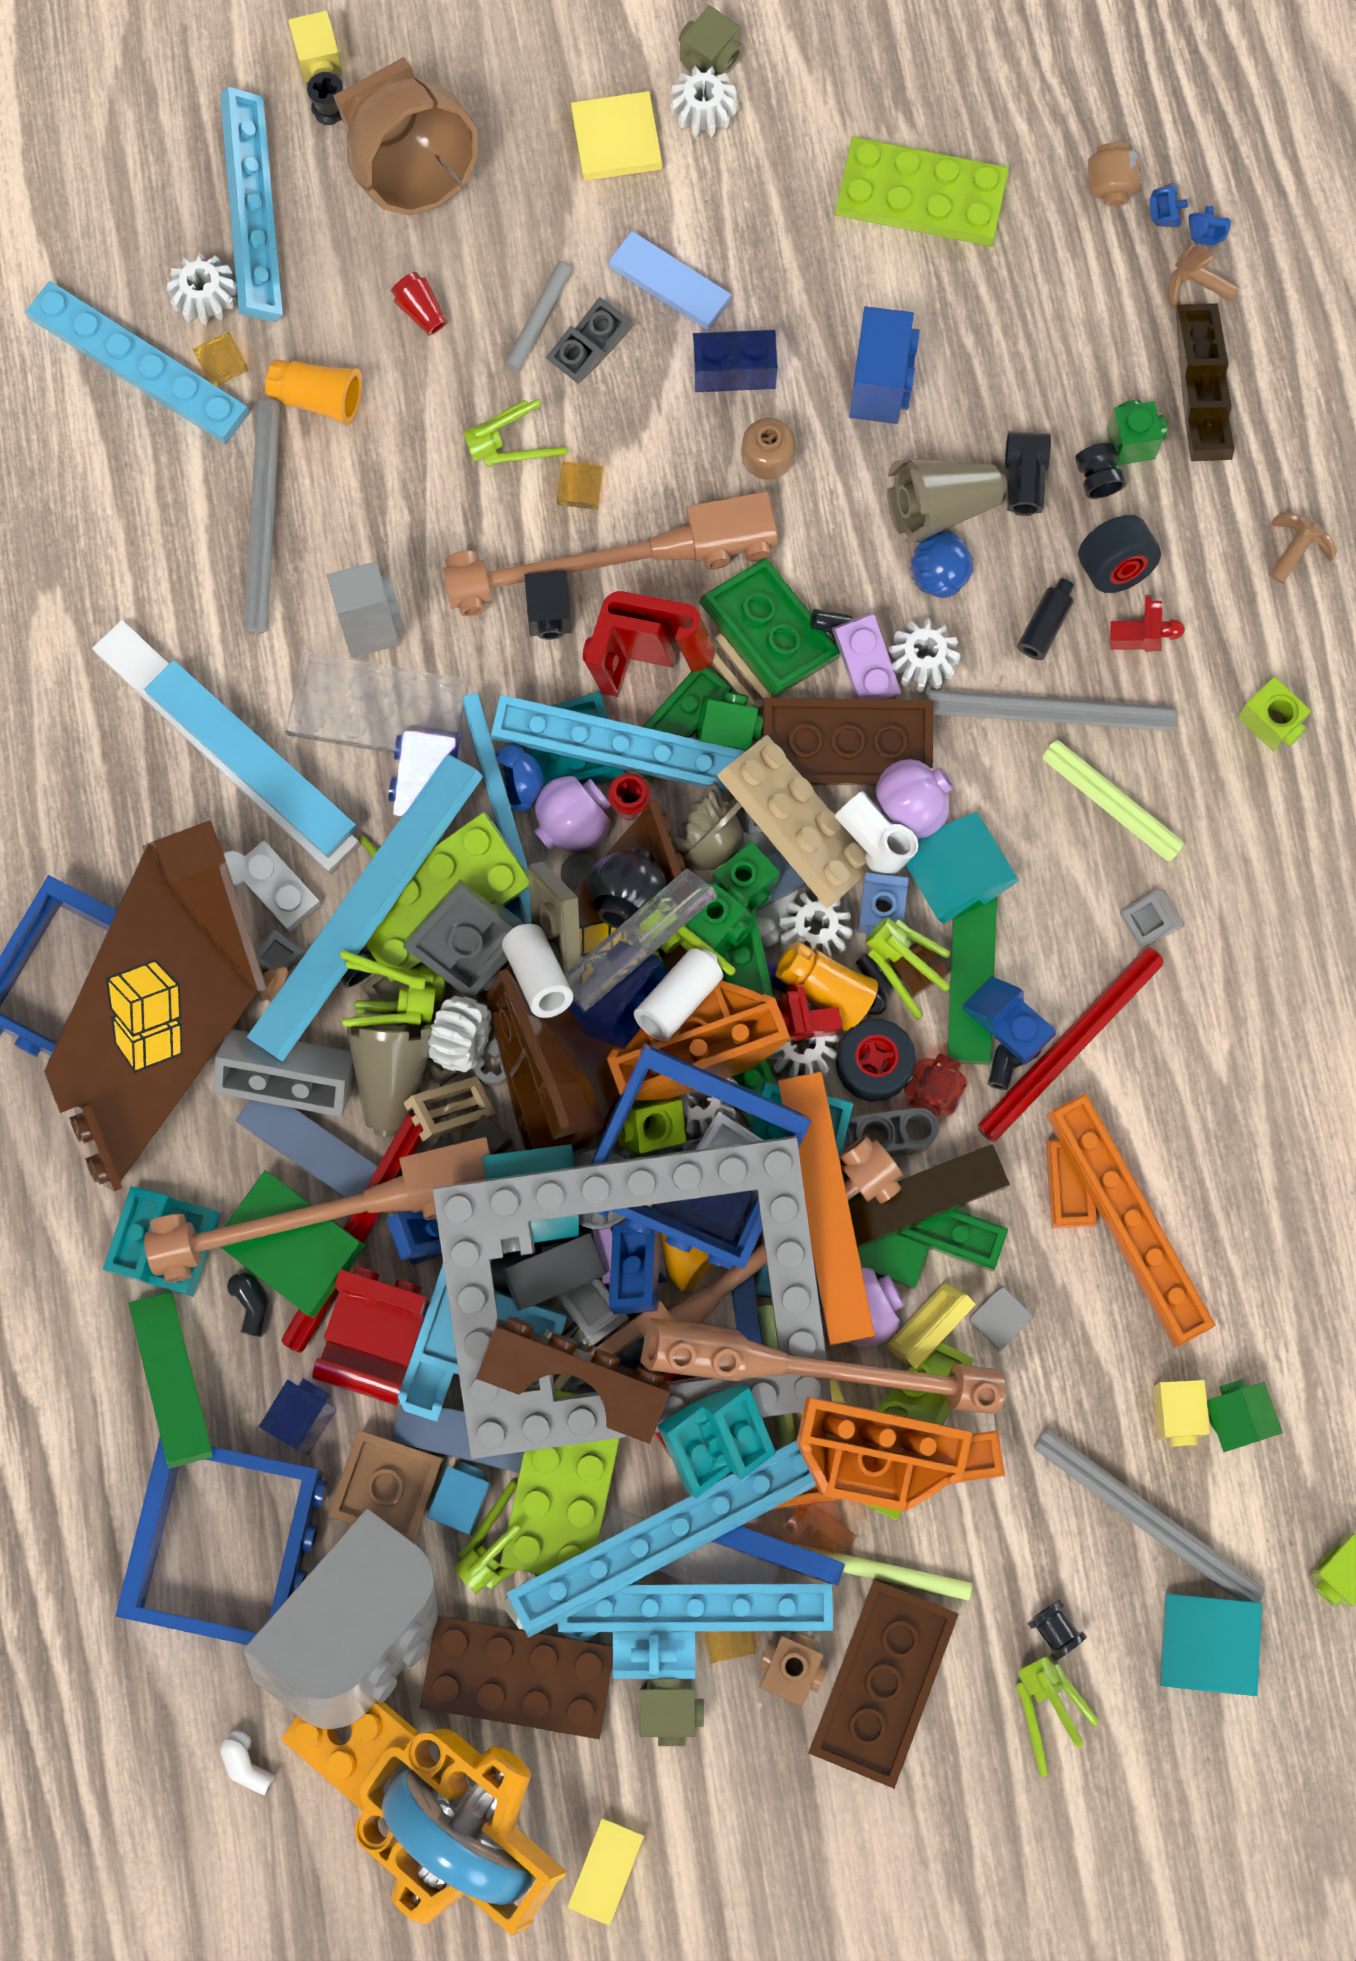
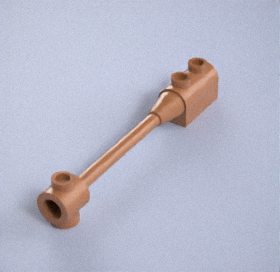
[443,491,778,616]
[587,1135,903,1354]
[144,1137,495,1283]
[640,1317,1006,1415]

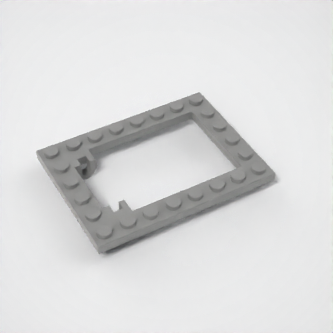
[433,1136,832,1459]

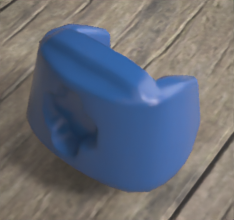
[1150,183,1188,228]
[1188,206,1231,246]

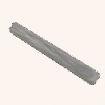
[243,398,281,634]
[926,689,1177,731]
[1034,1430,1265,1602]

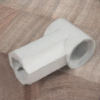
[834,791,919,876]

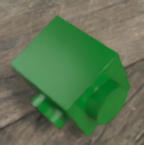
[1107,400,1167,466]
[696,691,763,750]
[712,841,780,911]
[681,883,753,956]
[1207,1378,1283,1453]

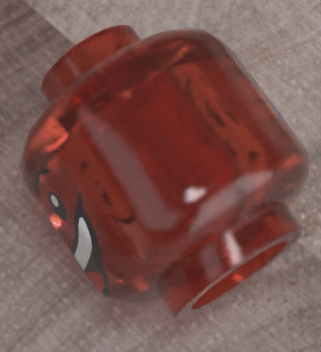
[904,1053,968,1121]

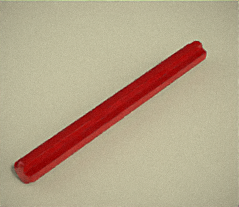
[978,947,1164,1142]
[281,1114,423,1353]

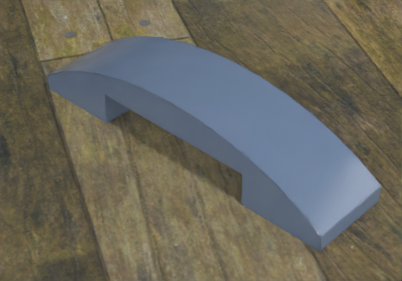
[391,1405,524,1474]

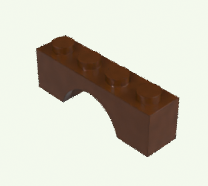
[476,1317,670,1444]

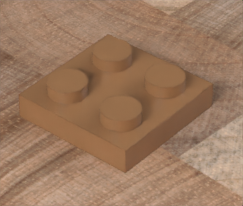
[328,1430,444,1544]

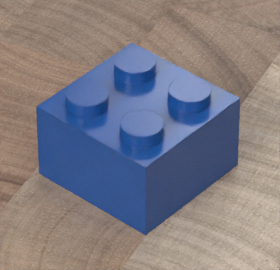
[849,306,920,424]

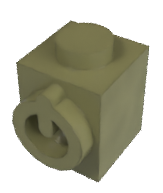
[678,5,744,76]
[640,1679,704,1746]

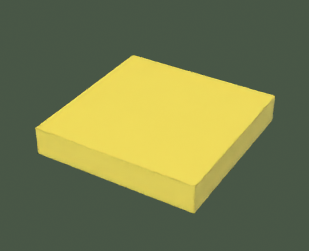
[571,91,662,181]

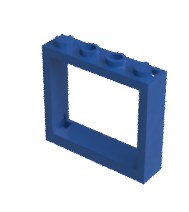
[0,875,117,1057]
[589,1043,811,1270]
[115,1437,328,1645]

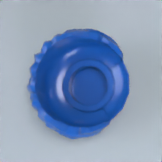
[910,532,973,598]
[495,743,543,812]

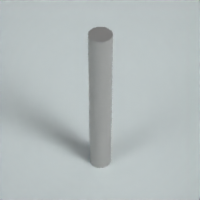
[505,261,572,372]

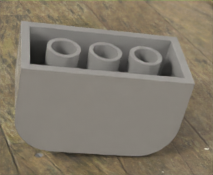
[243,1508,438,1729]

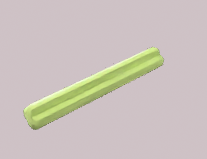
[1043,740,1184,861]

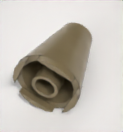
[887,459,1007,543]
[347,1013,434,1137]

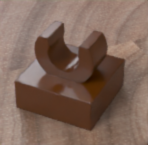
[889,943,949,998]

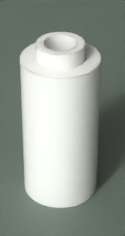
[502,924,573,1018]
[634,948,723,1042]

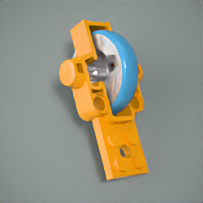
[281,1701,567,1936]

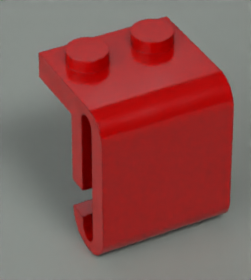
[583,591,715,697]
[312,1266,430,1406]

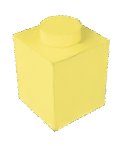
[288,10,343,83]
[1153,1380,1210,1447]

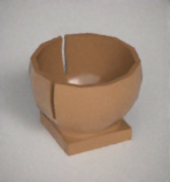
[333,57,478,216]

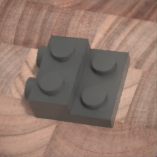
[403,879,526,998]

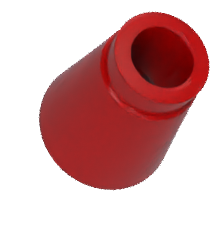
[391,272,448,336]
[608,774,651,821]

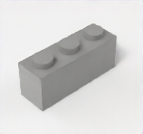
[326,561,404,658]
[213,1029,355,1117]

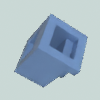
[857,872,909,938]

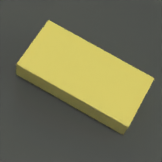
[886,1282,976,1369]
[567,1818,645,1926]

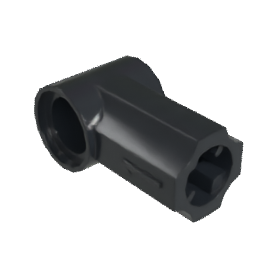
[1005,431,1051,516]

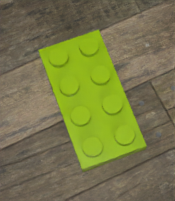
[835,136,1009,247]
[366,812,529,983]
[500,1389,620,1575]

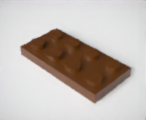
[763,698,933,786]
[808,1579,959,1789]
[420,1615,613,1740]

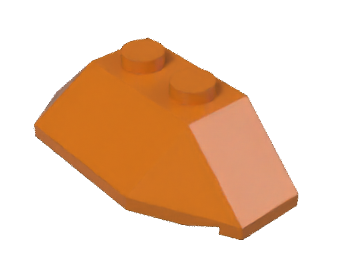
[607,980,791,1101]
[796,1397,973,1512]

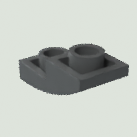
[546,297,633,384]
[501,1233,607,1311]

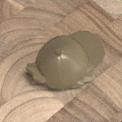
[672,782,743,883]

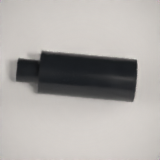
[1017,578,1074,660]

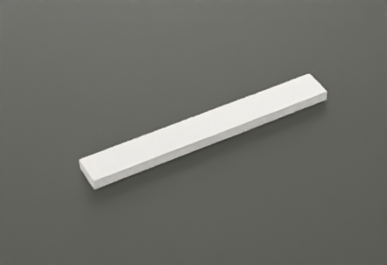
[92,620,360,875]

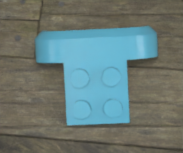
[398,1259,567,1422]

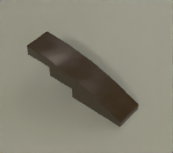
[1176,303,1235,461]
[848,1144,1010,1248]

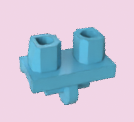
[613,1632,695,1679]

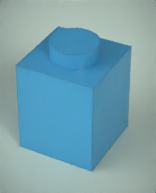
[427,1462,492,1536]

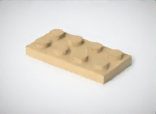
[716,735,870,909]

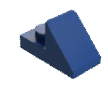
[962,976,1056,1065]
[387,1211,442,1264]
[609,1224,668,1315]

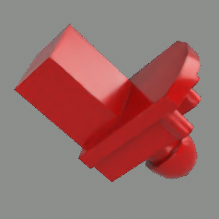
[1110,595,1185,652]
[776,983,843,1042]

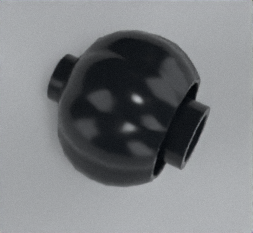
[588,848,669,930]

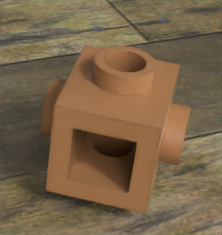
[758,1631,828,1707]

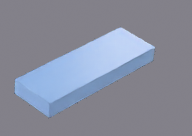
[609,231,732,331]

